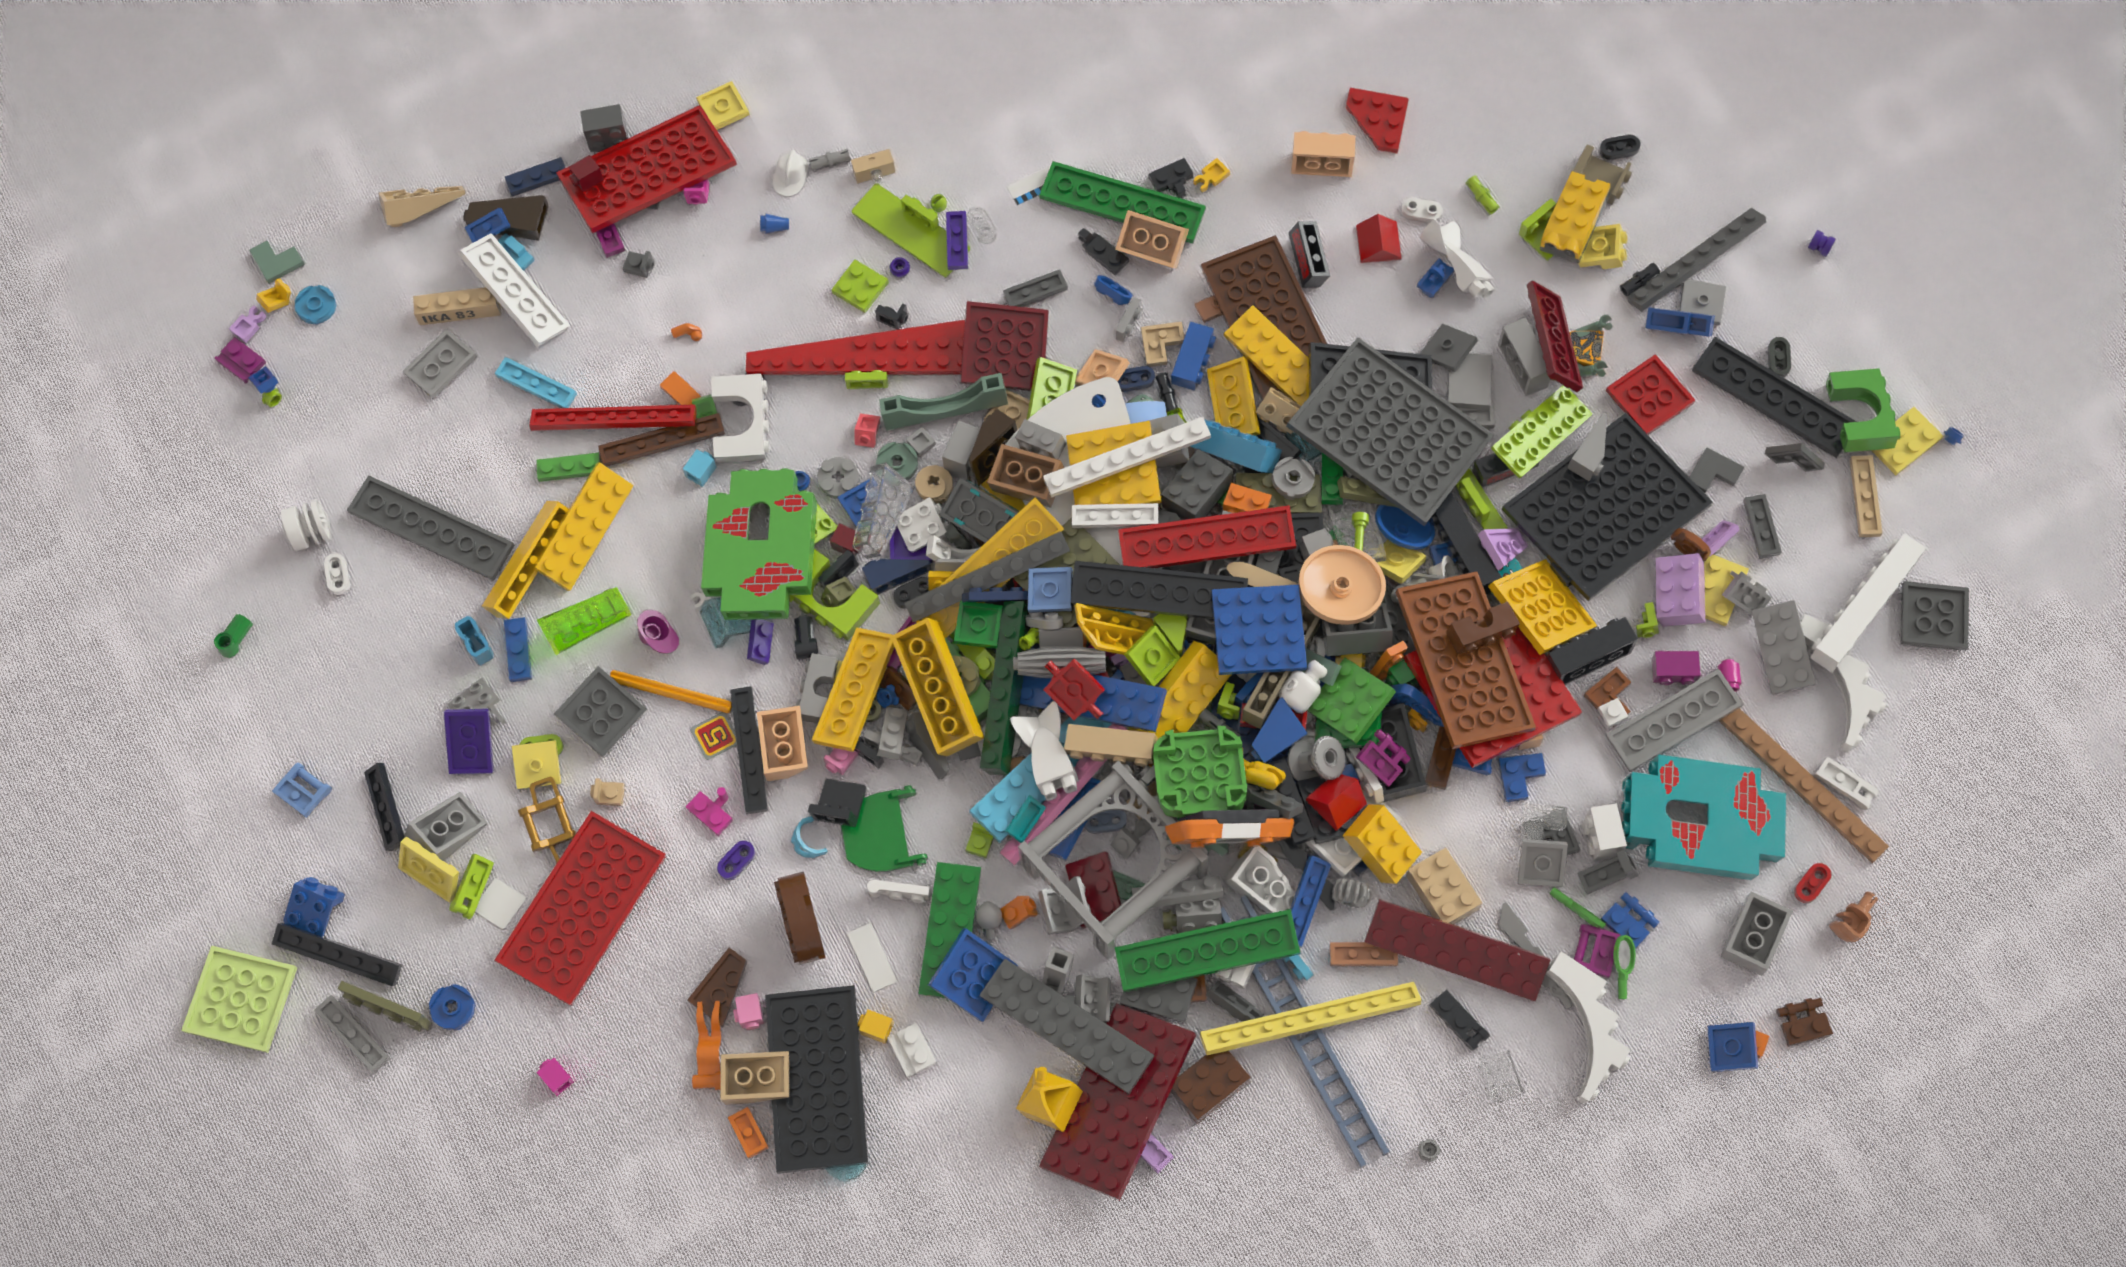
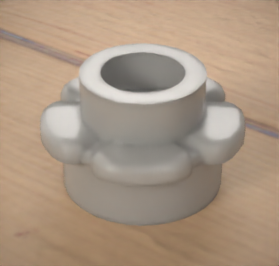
[1418,1139,1441,1162]

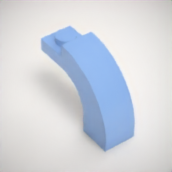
[1125,401,1167,424]

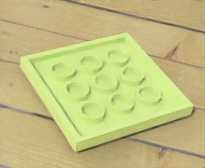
[181,945,297,1053]

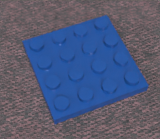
[1211,585,1307,675]

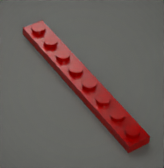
[529,404,697,431]

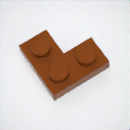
[1584,667,1632,727]

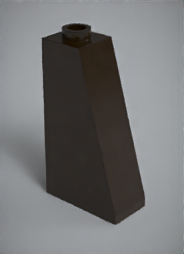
[463,195,549,241]

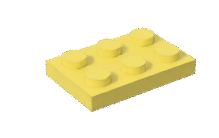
[1871,407,1944,476]
[1704,555,1749,627]
[398,837,459,903]

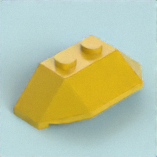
[1074,603,1154,655]

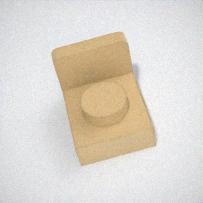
[590,778,625,806]

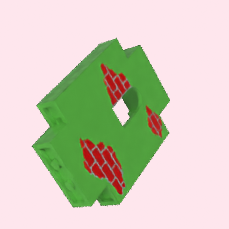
[701,468,817,620]

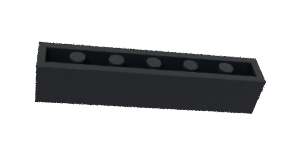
[1429,492,1502,595]

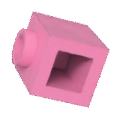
[733,993,764,1030]

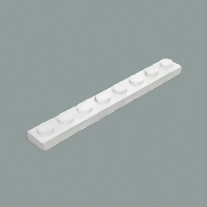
[1043,417,1211,498]

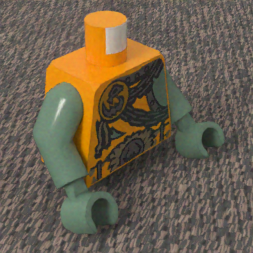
[1570,315,1613,377]

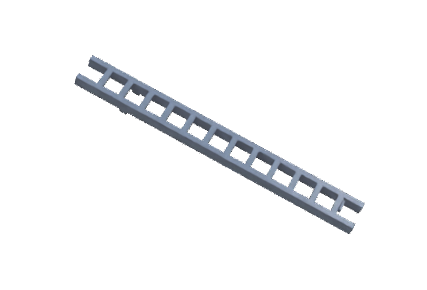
[1221,895,1389,1168]

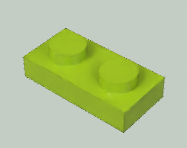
[845,370,888,389]

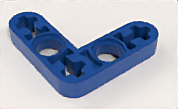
[1385,684,1444,727]

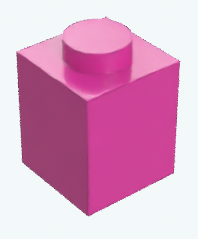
[537,1058,575,1096]

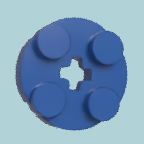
[429,984,476,1031]

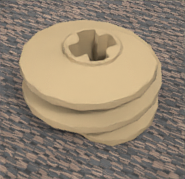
[915,465,954,504]

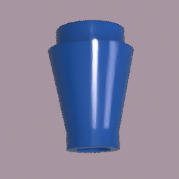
[760,213,789,234]

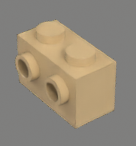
[1256,387,1301,434]

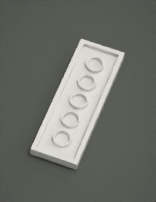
[458,234,570,347]

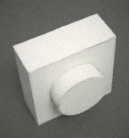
[1597,698,1629,728]

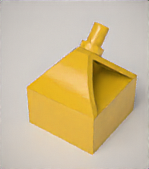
[1016,1067,1083,1132]

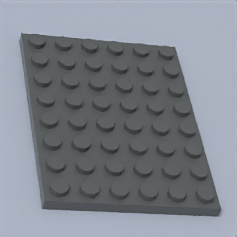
[1286,337,1494,526]

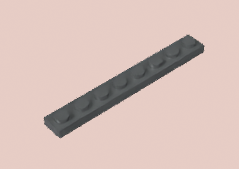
[1627,207,1766,312]
[904,531,1070,623]

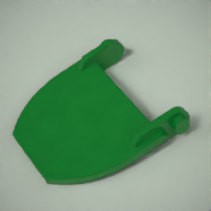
[841,785,928,872]

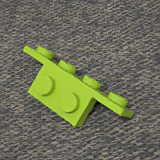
[1456,468,1508,530]

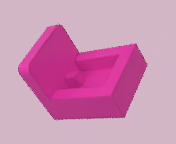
[683,179,710,204]

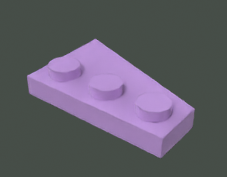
[1478,528,1528,570]

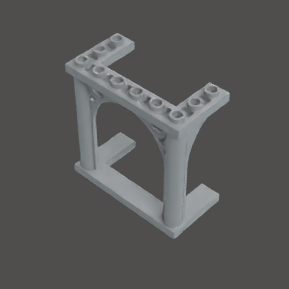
[1018,761,1209,960]

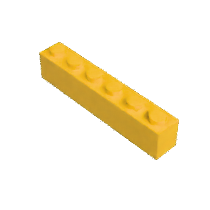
[482,501,569,619]

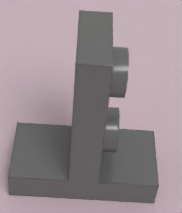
[1577,849,1639,895]

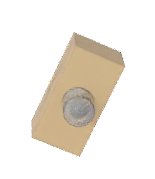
[851,149,896,186]

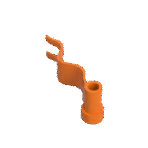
[692,1001,721,1090]

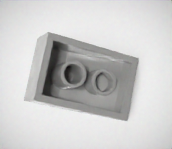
[404,792,488,861]

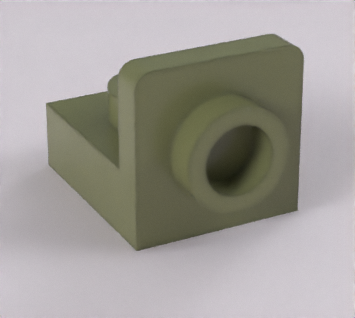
[821,577,856,607]

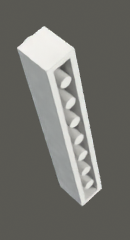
[1810,533,1926,673]

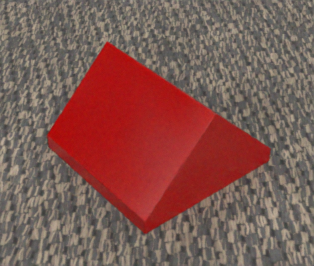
[1356,214,1402,263]
[1305,774,1367,831]

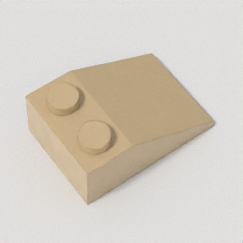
[721,1051,789,1105]

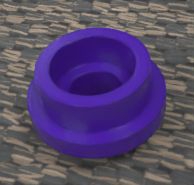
[889,257,910,277]

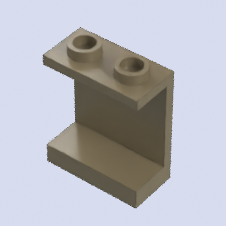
[1573,144,1632,205]

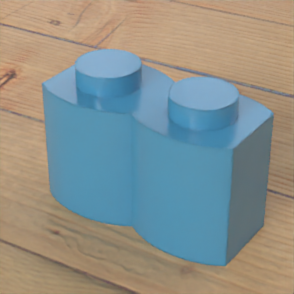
[455,616,494,666]

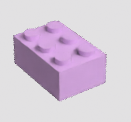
[1656,553,1705,627]

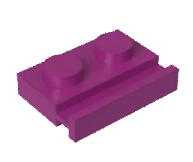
[214,337,266,384]

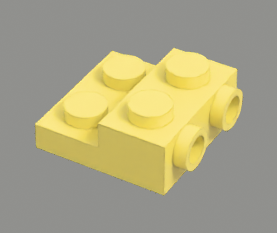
[1578,224,1628,269]

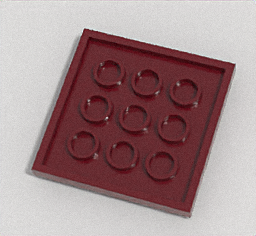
[960,301,1049,391]

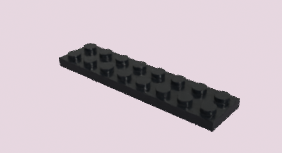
[1692,337,1857,458]
[1071,561,1248,619]

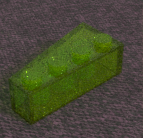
[537,587,632,655]

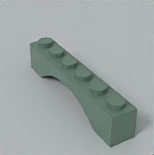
[879,373,1008,431]

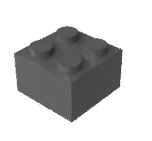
[580,104,629,152]

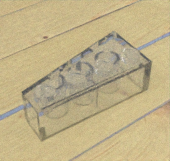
[852,463,915,559]

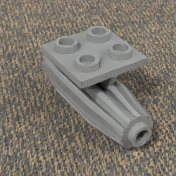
[1013,627,1106,678]

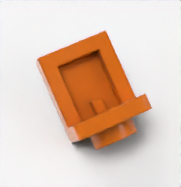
[1000,896,1039,929]

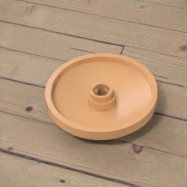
[1298,545,1386,625]

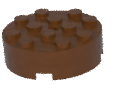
[774,871,826,965]

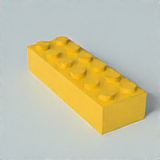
[891,618,984,757]
[1126,641,1232,768]

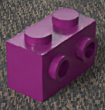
[1651,651,1701,685]

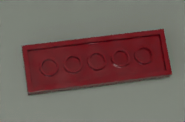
[1526,280,1583,392]

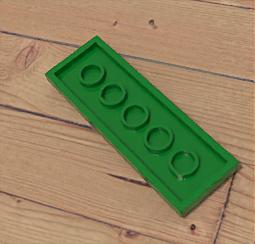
[918,862,981,998]

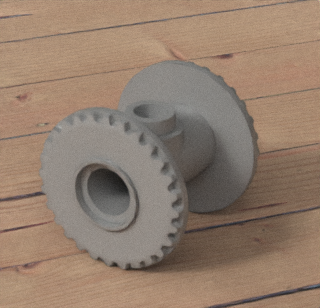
[1287,736,1346,781]

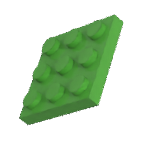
[1308,658,1396,744]

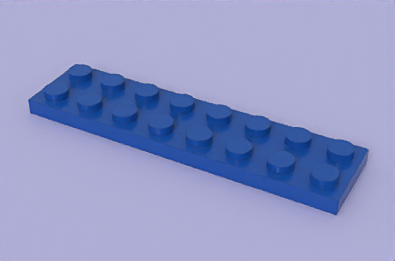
[1020,674,1167,732]

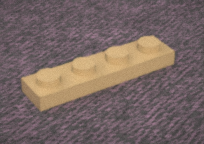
[1850,455,1883,537]

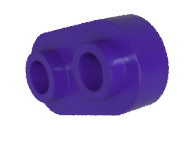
[717,840,755,880]

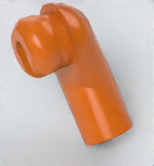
[671,323,702,341]

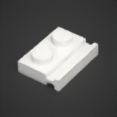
[887,1022,937,1078]

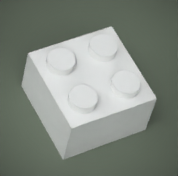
[1582,803,1627,862]

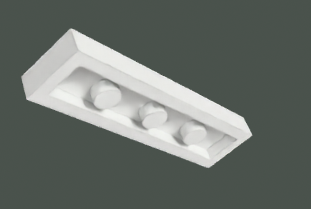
[1072,503,1158,528]

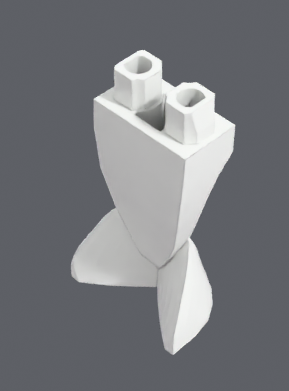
[1420,219,1495,298]
[1010,701,1079,801]

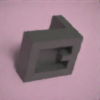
[623,251,655,278]

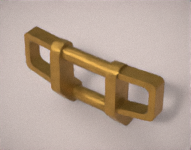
[518,776,576,863]

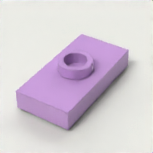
[1702,520,1740,556]
[1141,1134,1174,1174]

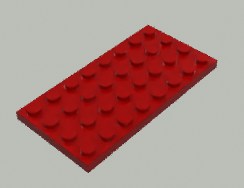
[556,105,737,233]
[494,811,667,1006]

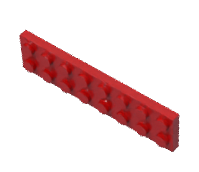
[1118,505,1296,568]

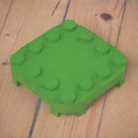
[1153,726,1247,818]

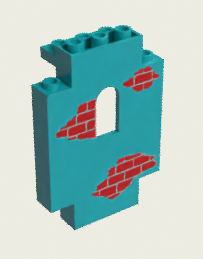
[1621,754,1786,880]

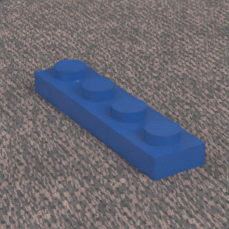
[1290,855,1331,947]

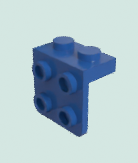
[283,877,345,937]

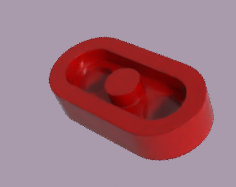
[1794,863,1831,903]

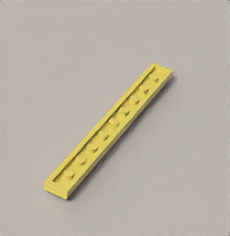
[1200,982,1422,1055]

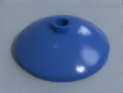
[1375,505,1435,550]

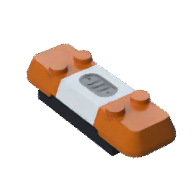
[1165,809,1294,849]

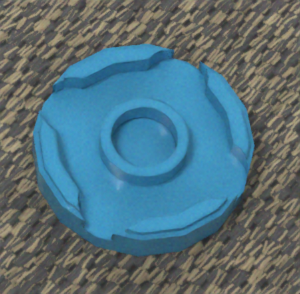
[295,285,337,324]

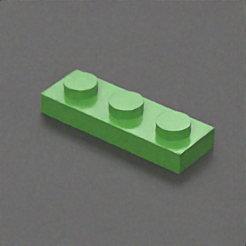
[536,452,601,482]

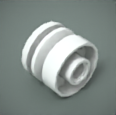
[281,499,332,552]

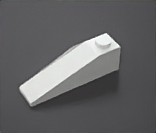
[1223,846,1295,914]

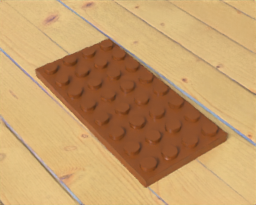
[1395,572,1536,749]

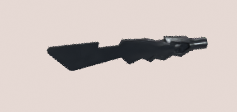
[1274,836,1335,911]

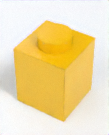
[858,1009,894,1044]

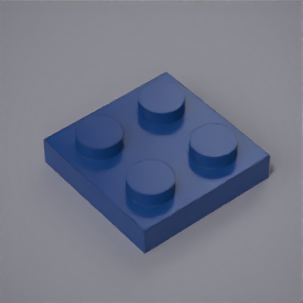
[1708,1022,1758,1072]

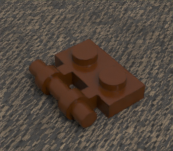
[1776,998,1833,1047]

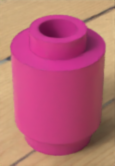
[1717,659,1741,692]

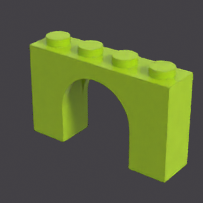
[790,549,880,641]

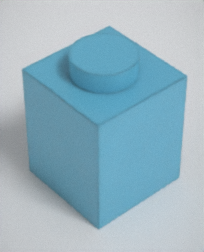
[683,449,717,487]

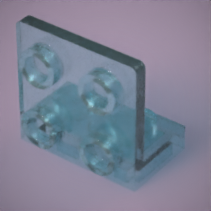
[700,597,751,648]

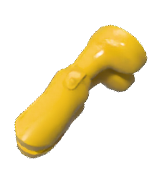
[1242,747,1286,790]

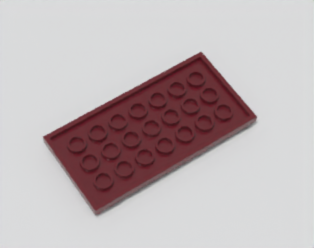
[1039,1003,1196,1201]

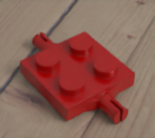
[1043,658,1105,720]

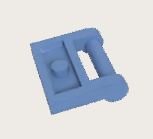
[272,762,332,818]

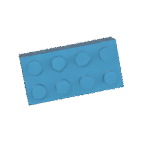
[1190,419,1282,473]

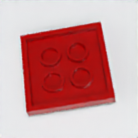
[1606,354,1695,435]

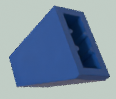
[1250,697,1308,763]

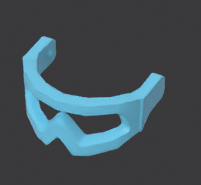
[791,816,828,858]

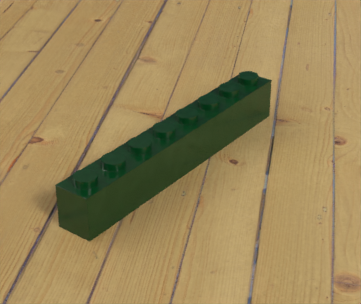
[980,601,1030,776]

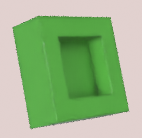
[692,394,718,419]

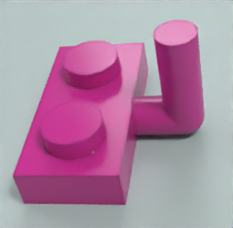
[685,787,733,836]

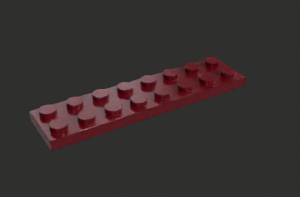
[1364,899,1550,1002]

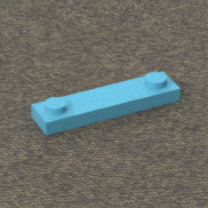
[495,357,577,408]

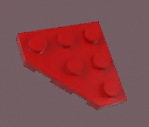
[1346,87,1409,154]

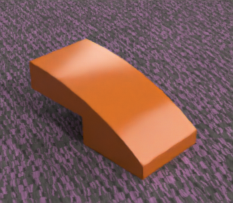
[659,371,701,405]

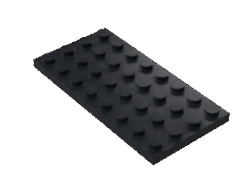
[765,985,869,1174]

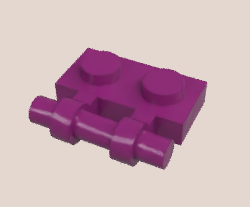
[1356,729,1411,786]

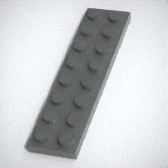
[347,475,515,581]
[980,959,1154,1094]

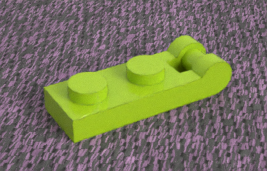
[449,854,494,919]

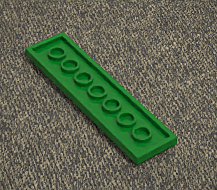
[1039,161,1206,244]
[1114,909,1301,993]

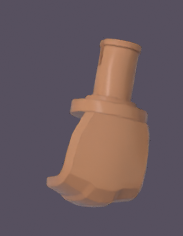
[1829,892,1878,943]

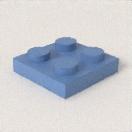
[1028,567,1073,613]

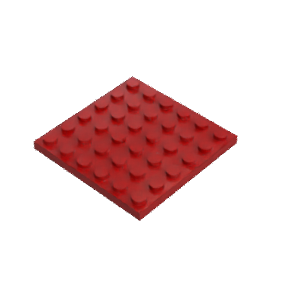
[1404,627,1582,768]

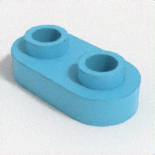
[1282,955,1314,981]

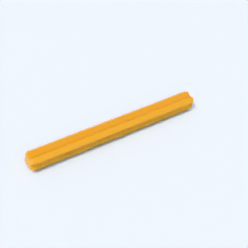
[610,670,732,713]

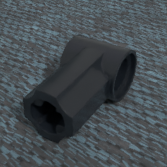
[794,615,818,660]

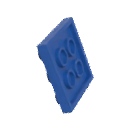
[928,928,1018,1022]

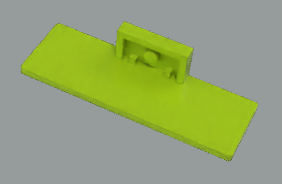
[852,183,970,278]
[1491,385,1592,478]

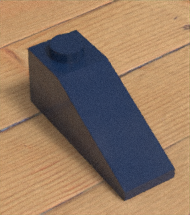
[862,559,932,595]

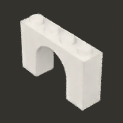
[711,374,770,463]

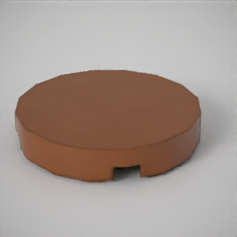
[1671,528,1711,561]

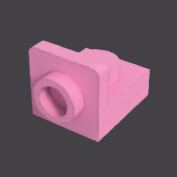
[823,748,858,775]

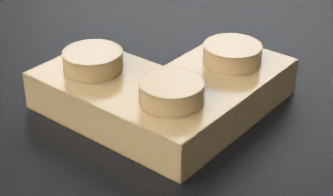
[1141,322,1184,367]

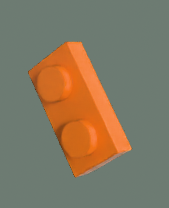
[727,1107,769,1159]

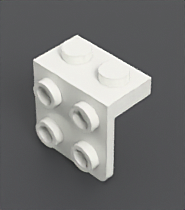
[894,497,950,552]

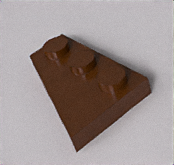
[687,947,747,1028]

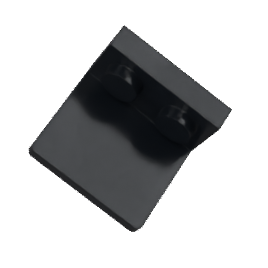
[807,779,867,827]

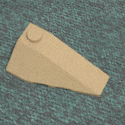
[378,186,465,227]

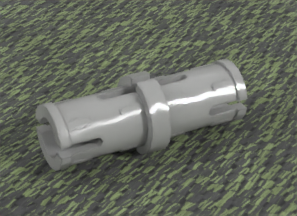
[809,148,851,171]

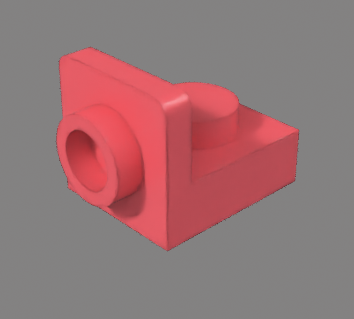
[854,413,880,448]

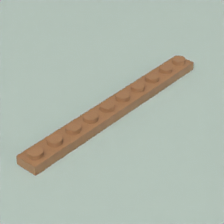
[1719,708,1889,864]

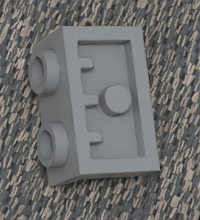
[1722,571,1772,616]

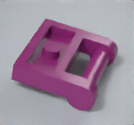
[1574,924,1621,979]

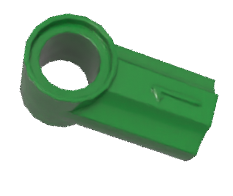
[214,614,253,658]

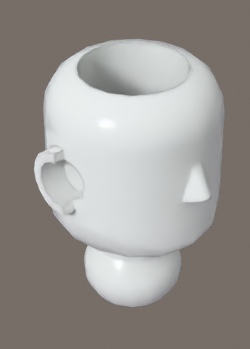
[1278,660,1327,713]

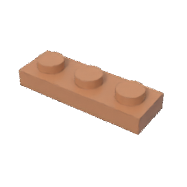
[1330,942,1398,966]

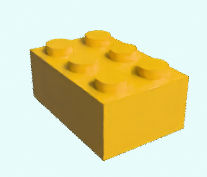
[1342,804,1422,884]

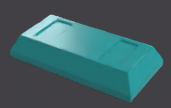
[1005,795,1046,843]

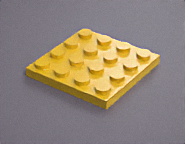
[1066,421,1161,505]
[1488,559,1597,655]

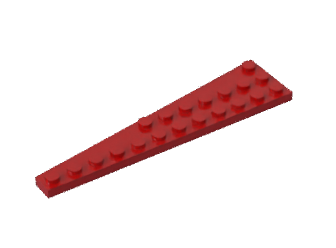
[746,320,965,375]

